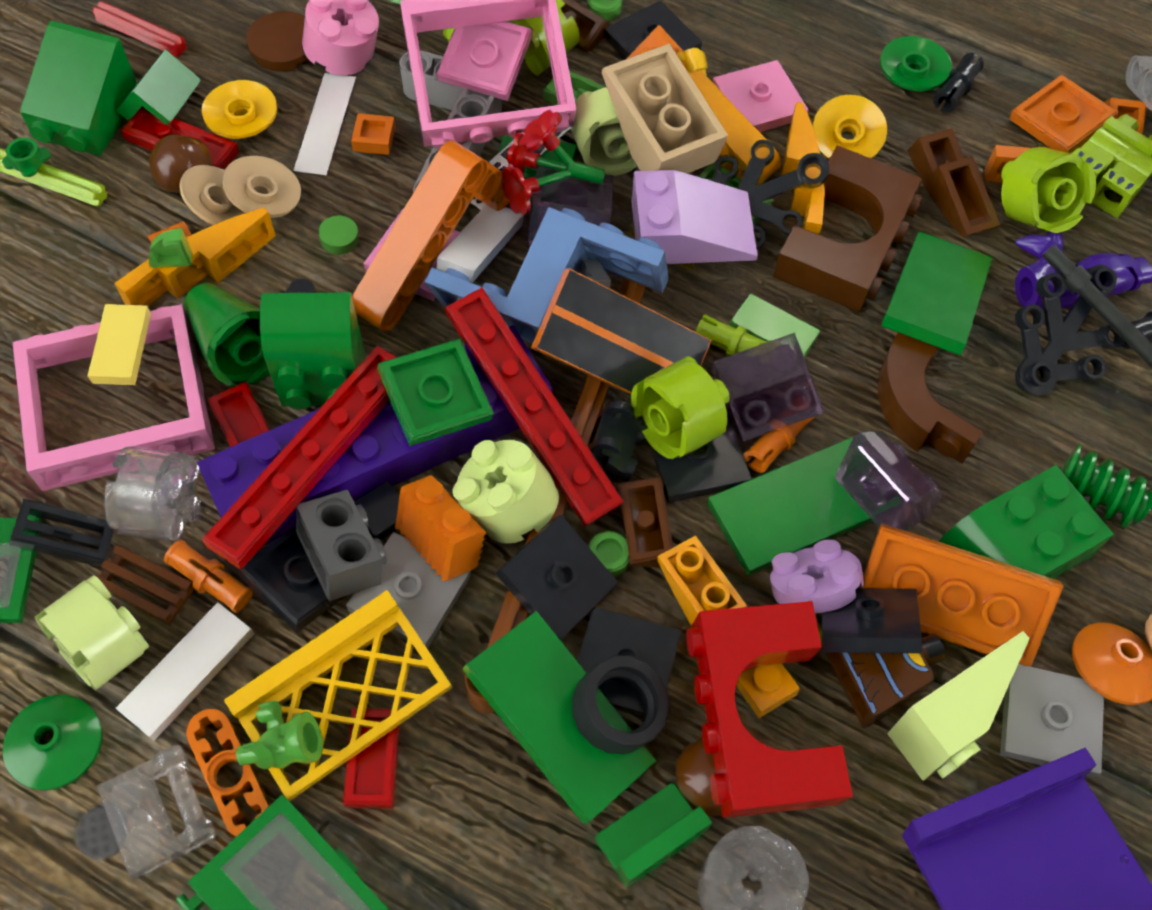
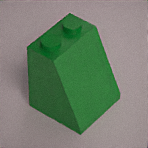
[20,20,137,156]

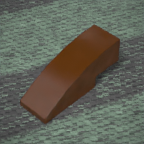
[908,128,1000,238]

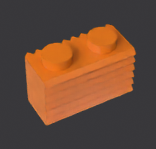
[395,475,487,581]

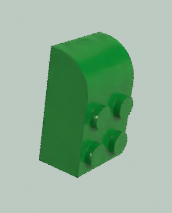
[260,292,366,409]
[939,465,1114,579]

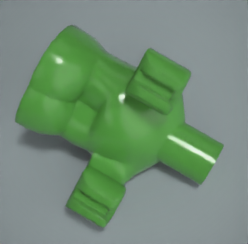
[236,701,323,769]

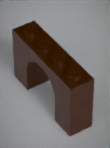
[773,146,923,312]

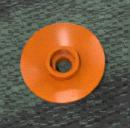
[1072,623,1152,706]

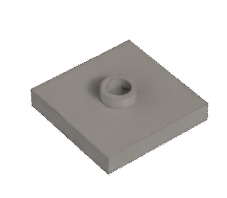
[346,532,471,649]
[1000,664,1104,778]

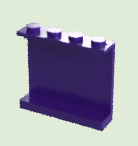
[902,747,1152,910]

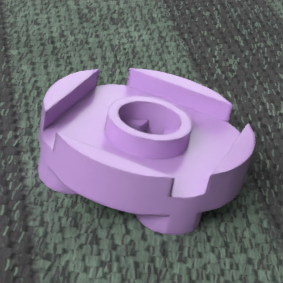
[770,540,864,613]

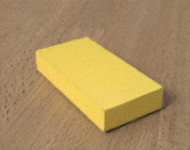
[88,304,151,385]

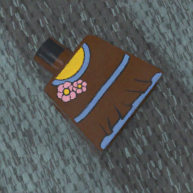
[825,634,946,729]

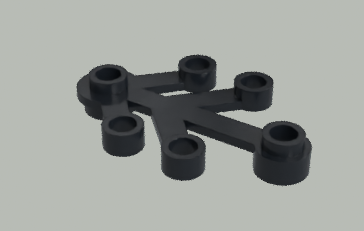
[712,140,829,250]
[1015,265,1125,396]

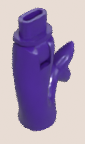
[1015,231,1152,309]

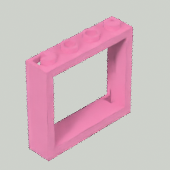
[400,0,577,149]
[12,304,215,491]

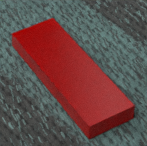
[121,106,239,170]

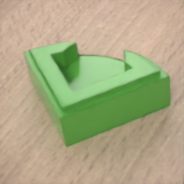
[149,228,192,268]

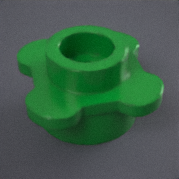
[2,137,51,177]

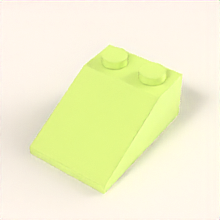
[887,631,1030,781]

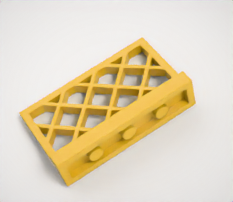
[224,590,453,801]

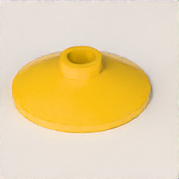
[202,80,277,139]
[813,95,887,160]

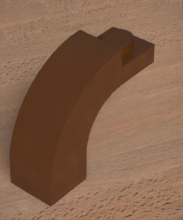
[877,333,983,464]

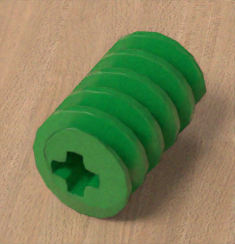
[1061,443,1152,530]

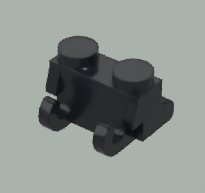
[588,400,648,482]

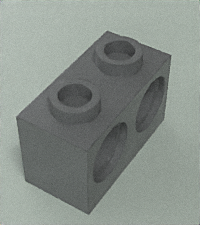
[296,489,387,601]

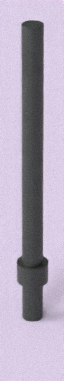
[1041,244,1152,368]

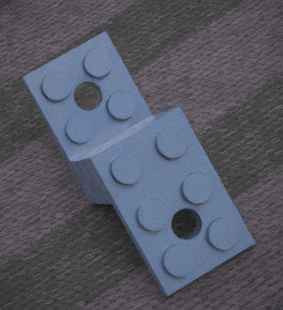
[425,207,669,343]

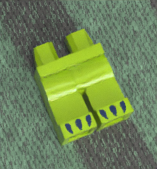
[1072,114,1152,219]

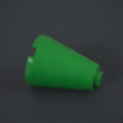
[184,283,270,386]

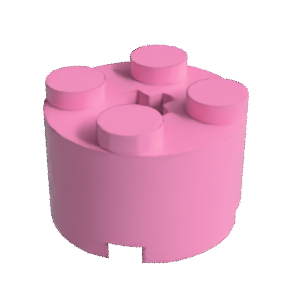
[302,0,379,75]

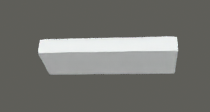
[436,205,524,283]
[116,602,254,741]

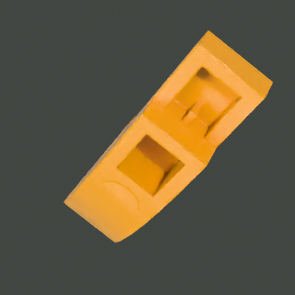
[657,535,800,718]

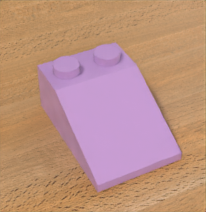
[632,170,758,264]

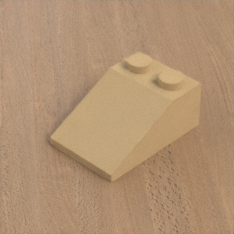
[602,44,728,173]

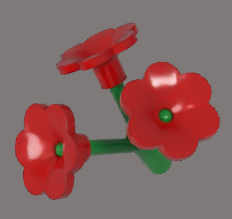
[502,110,605,215]

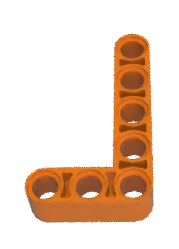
[352,140,509,332]

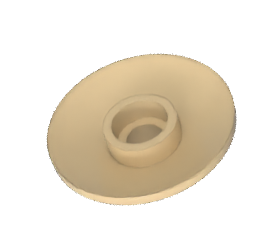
[222,156,301,218]
[179,165,246,225]

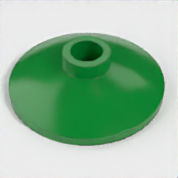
[880,36,952,91]
[3,695,103,791]

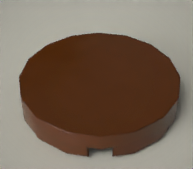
[246,11,310,71]

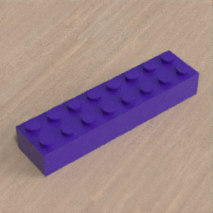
[196,325,552,545]

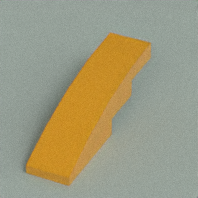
[781,102,825,235]
[114,207,276,306]

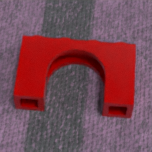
[687,601,853,818]

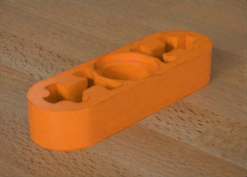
[186,709,270,837]

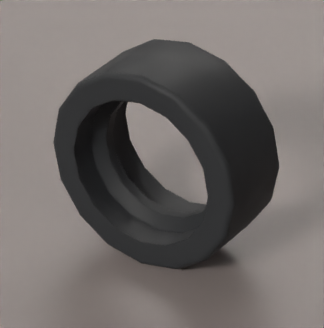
[572,656,670,754]

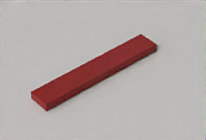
[445,287,624,527]
[202,346,397,570]

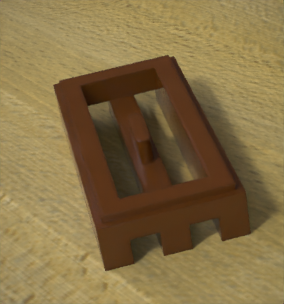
[94,544,195,626]

